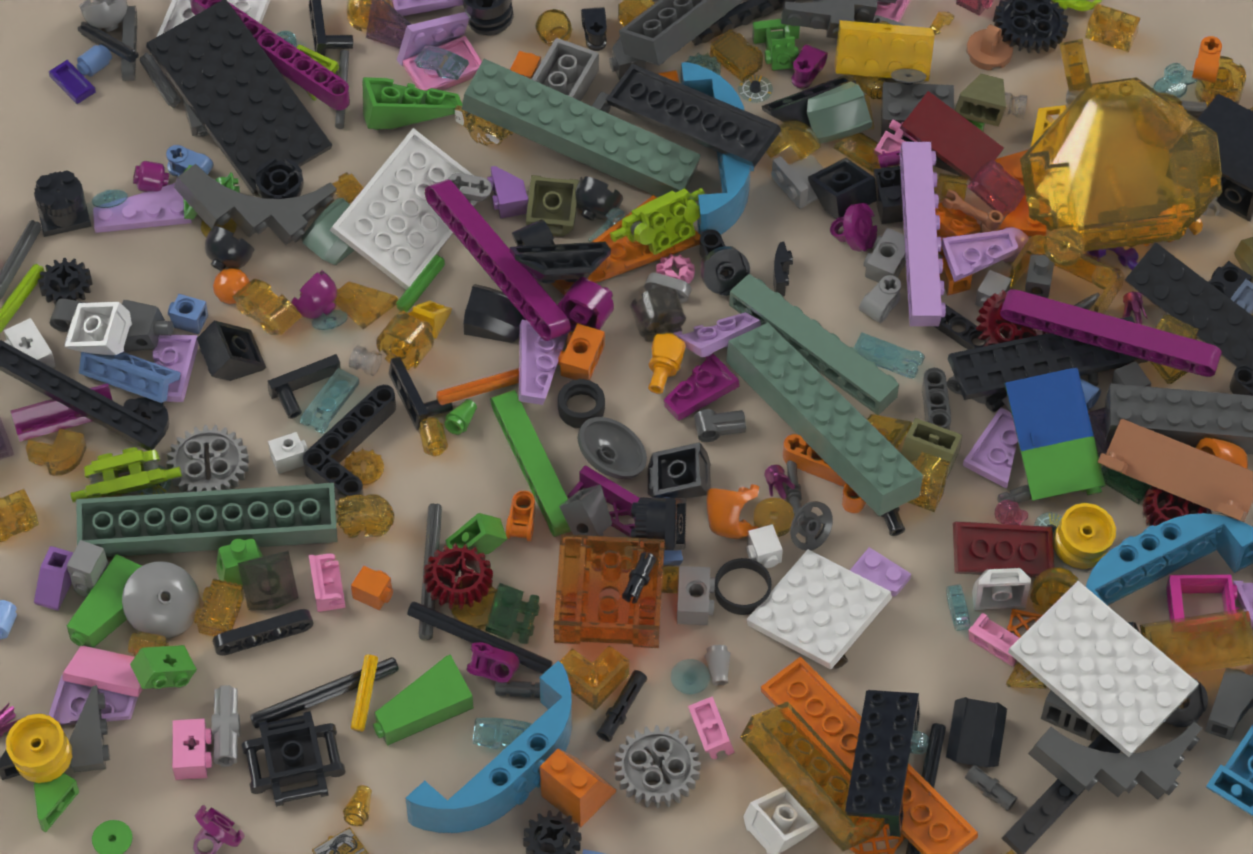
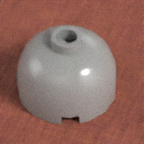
[79,0,128,32]

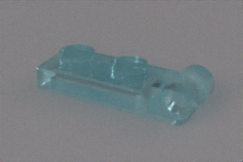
[853,332,925,379]
[300,368,360,434]

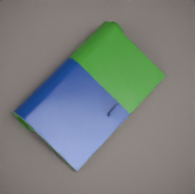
[1005,368,1106,501]

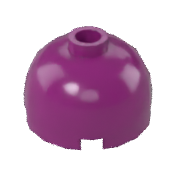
[290,270,337,319]

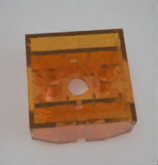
[553,534,665,648]

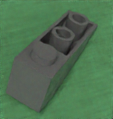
[69,685,110,773]

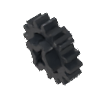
[38,258,93,305]
[523,810,582,854]

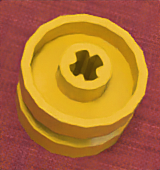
[1053,503,1116,569]
[6,713,72,783]

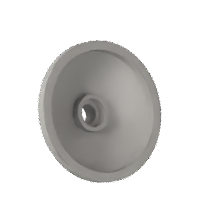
[122,562,200,639]

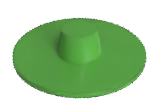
[92,820,133,854]

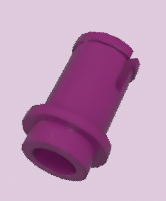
[878,150,900,168]

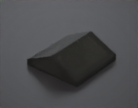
[238,551,299,610]

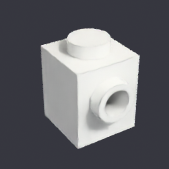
[268,432,308,474]
[746,524,783,568]

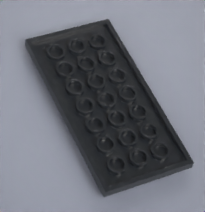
[146,0,332,194]

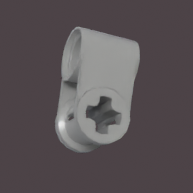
[859,275,901,323]

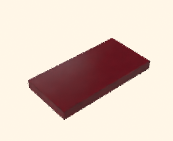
[900,91,1004,185]
[953,521,1055,579]

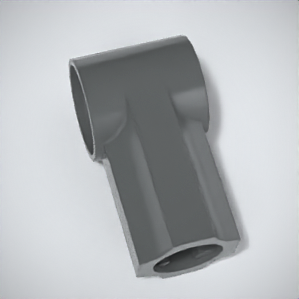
[694,409,746,442]

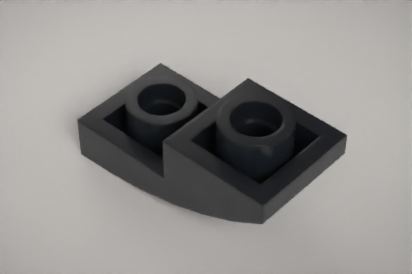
[773,242,793,296]

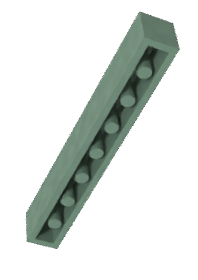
[729,274,899,416]

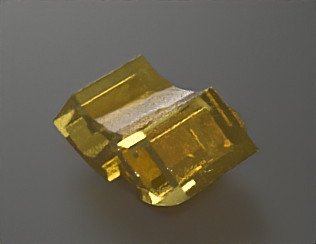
[232,279,302,335]

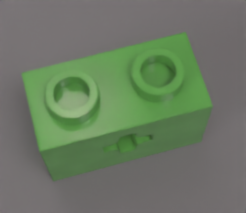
[130,645,197,689]

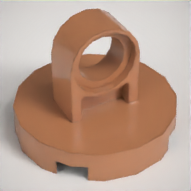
[966,24,1013,70]

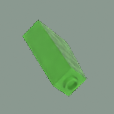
[67,554,142,648]
[373,654,474,746]

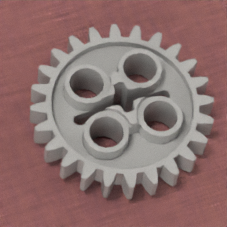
[166,425,249,493]
[614,725,701,808]

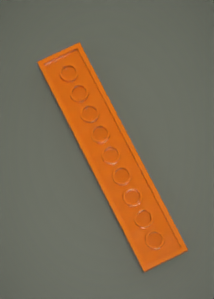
[761,656,978,854]

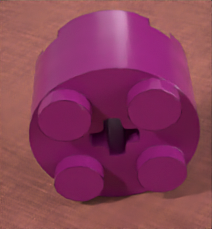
[557,277,614,332]

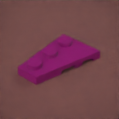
[664,353,740,421]

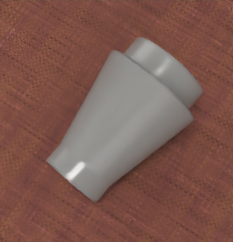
[705,645,731,686]

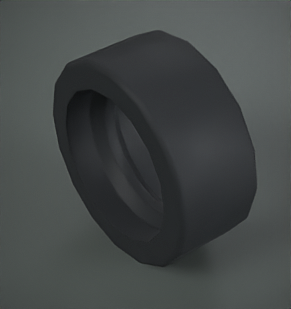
[557,379,605,428]

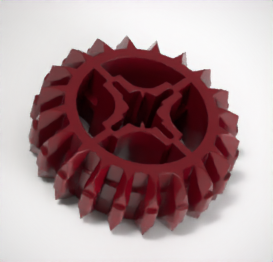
[1142,486,1212,526]
[423,543,493,610]

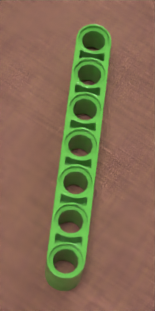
[490,390,571,537]

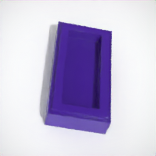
[48,60,96,104]

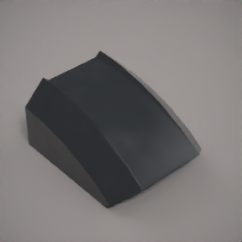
[463,284,526,343]
[648,442,711,498]
[946,697,1007,768]

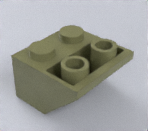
[901,418,962,490]

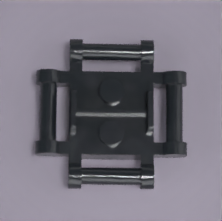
[241,711,346,807]

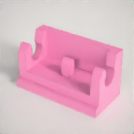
[309,554,346,612]
[968,613,1019,667]
[688,696,735,759]

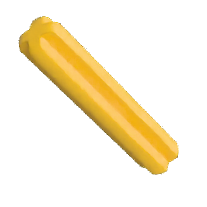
[351,654,378,732]

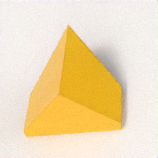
[392,300,452,339]

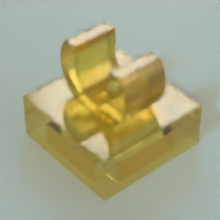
[332,172,364,203]

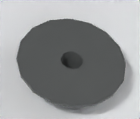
[891,69,926,85]

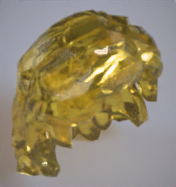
[336,494,395,538]

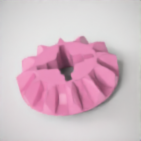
[656,253,695,284]

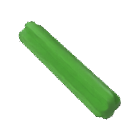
[396,255,445,313]

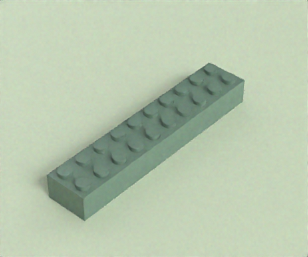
[462,58,701,197]
[726,323,923,516]
[76,483,338,557]

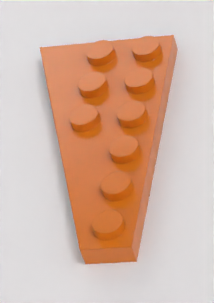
[551,195,701,295]

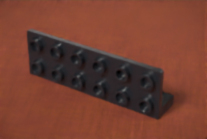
[845,690,920,837]

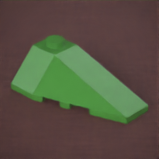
[362,77,462,130]

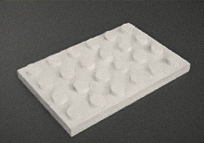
[330,128,484,290]
[1008,581,1199,757]

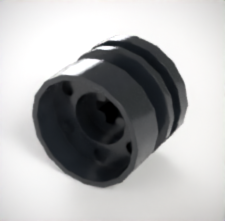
[462,0,514,35]

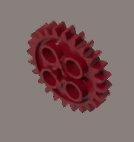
[976,289,1048,347]

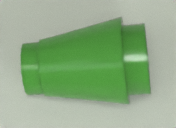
[444,399,477,435]

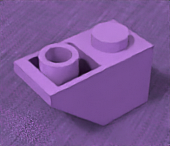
[487,166,528,218]
[34,546,74,611]

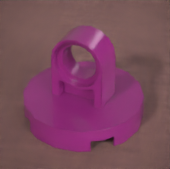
[830,203,878,252]
[193,805,245,854]

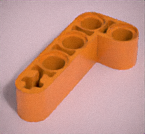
[783,434,866,513]

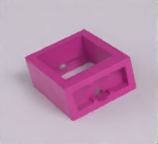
[1166,575,1240,633]

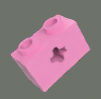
[172,718,212,780]

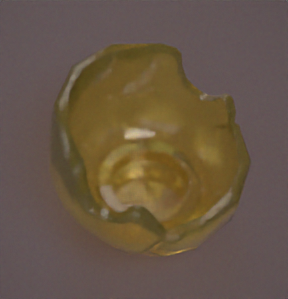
[535,9,573,47]

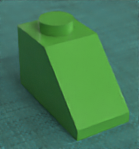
[445,513,507,555]
[34,773,79,832]

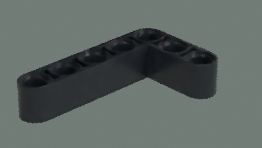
[303,384,396,509]

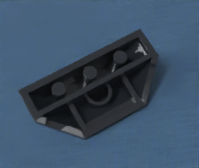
[762,75,856,130]
[510,242,611,284]

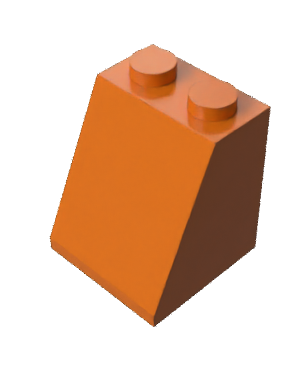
[540,749,616,828]

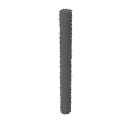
[335,50,349,129]

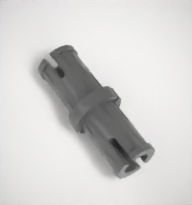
[965,765,1018,811]

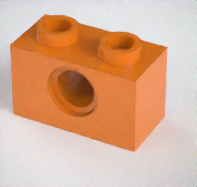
[558,323,605,380]

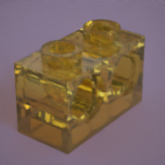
[1085,4,1141,52]
[907,452,950,513]
[0,489,39,542]

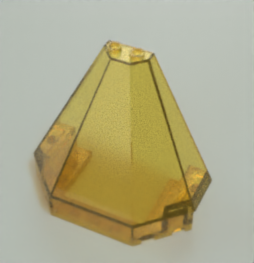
[1020,77,1222,252]

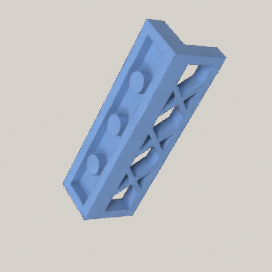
[79,352,181,403]

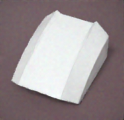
[64,302,132,355]
[972,568,1031,610]
[743,785,823,854]

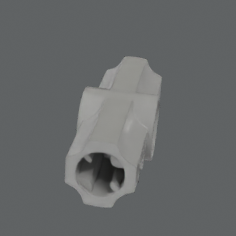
[211,685,240,767]

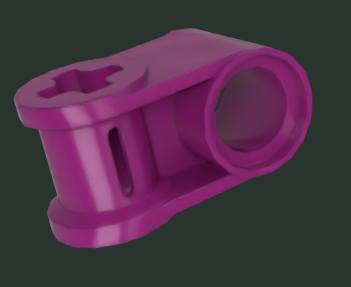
[791,44,828,89]
[466,642,520,683]

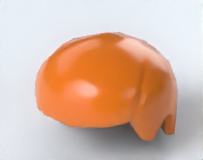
[213,268,251,305]

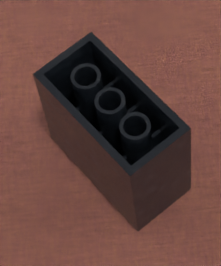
[1168,93,1253,222]

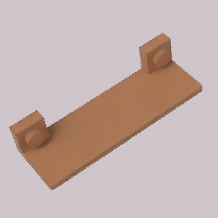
[1098,419,1253,522]

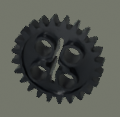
[993,0,1069,54]

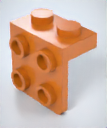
[935,202,981,257]

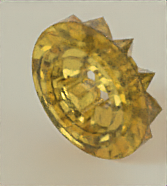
[343,448,384,485]

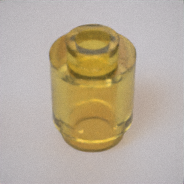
[419,418,448,456]
[128,631,169,657]

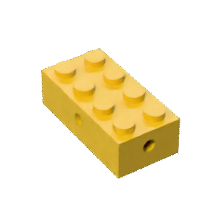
[834,20,935,81]

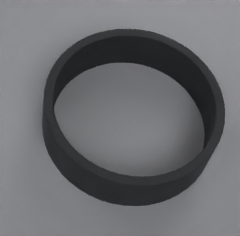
[715,558,772,615]

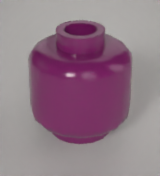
[133,161,169,192]

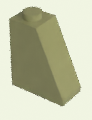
[954,73,1006,127]

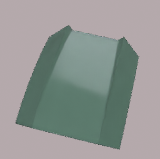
[807,82,872,143]
[302,198,355,265]

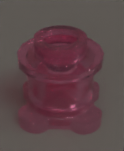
[994,500,1028,525]

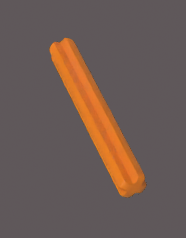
[436,368,519,405]

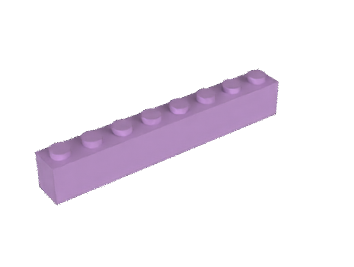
[899,142,946,326]

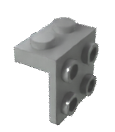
[771,155,824,209]

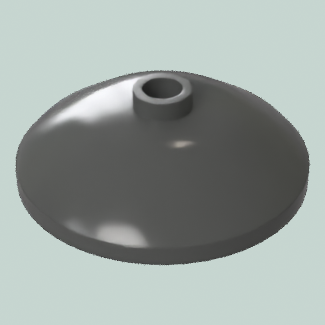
[577,417,647,479]

